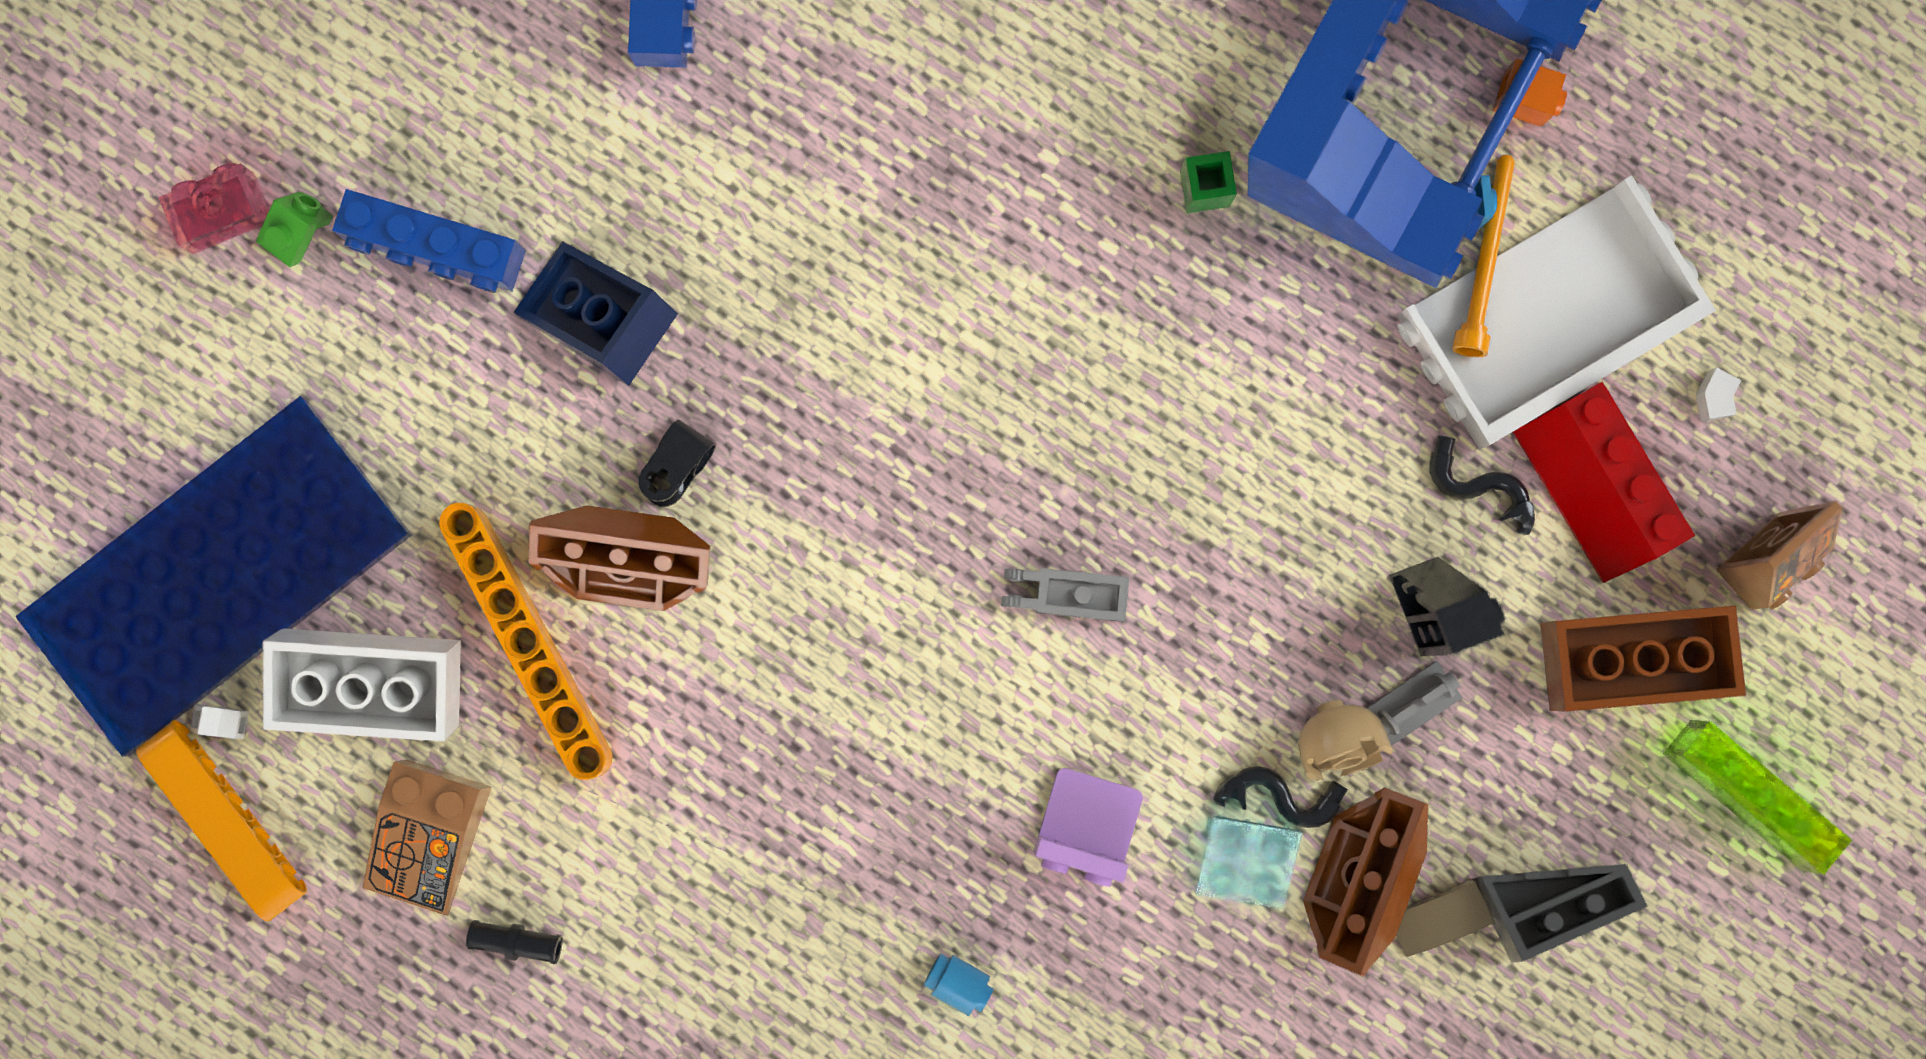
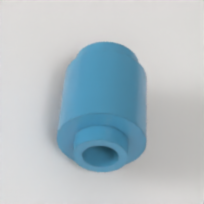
[923,953,994,1016]

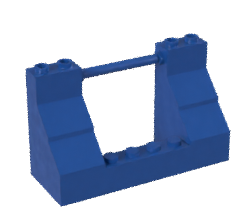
[1248,0,1602,289]

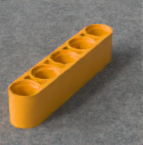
[136,720,307,921]

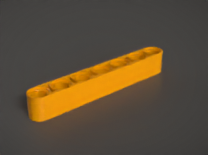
[439,502,613,780]

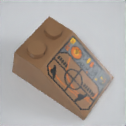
[1716,501,1843,610]
[362,760,492,916]

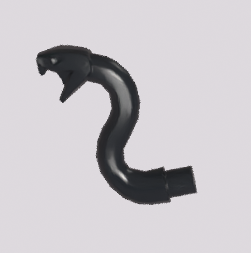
[1429,435,1535,535]
[1213,766,1348,828]

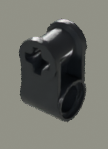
[639,420,716,507]

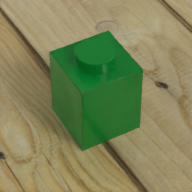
[1180,151,1237,213]

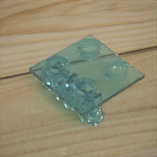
[1196,814,1303,910]

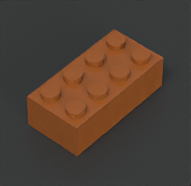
[1540,605,1746,712]

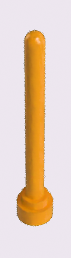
[1452,154,1515,358]

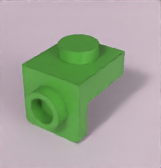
[255,192,333,267]

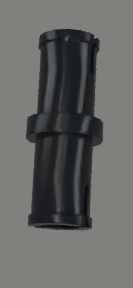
[466,920,563,964]

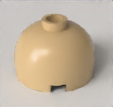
[1298,700,1393,781]

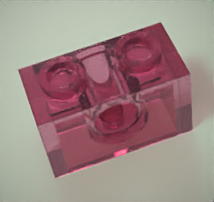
[158,163,270,254]

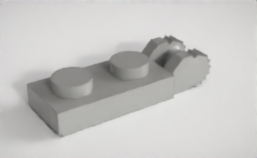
[1001,568,1129,622]

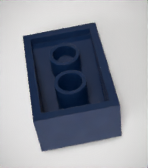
[513,241,678,386]

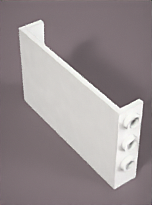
[1397,175,1716,450]

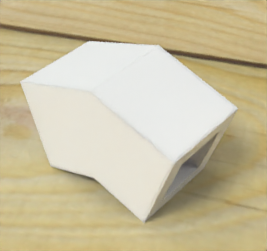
[1696,368,1741,422]
[190,704,249,739]

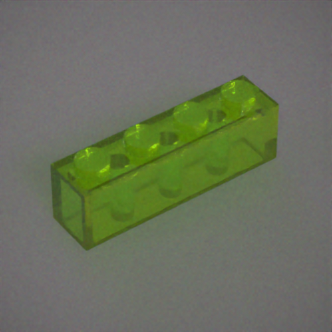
[1663,720,1853,875]

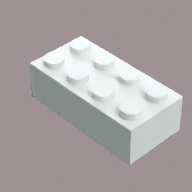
[263,628,461,742]

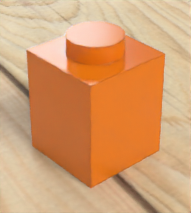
[1492,58,1567,127]

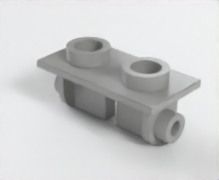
[1366,661,1462,746]

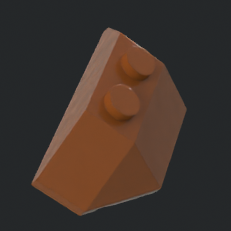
[528,505,711,611]
[1303,787,1428,976]

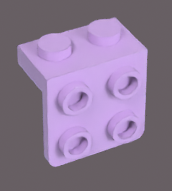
[1034,768,1143,887]

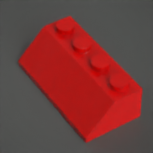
[1512,381,1696,583]

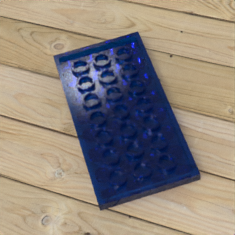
[15,396,412,757]

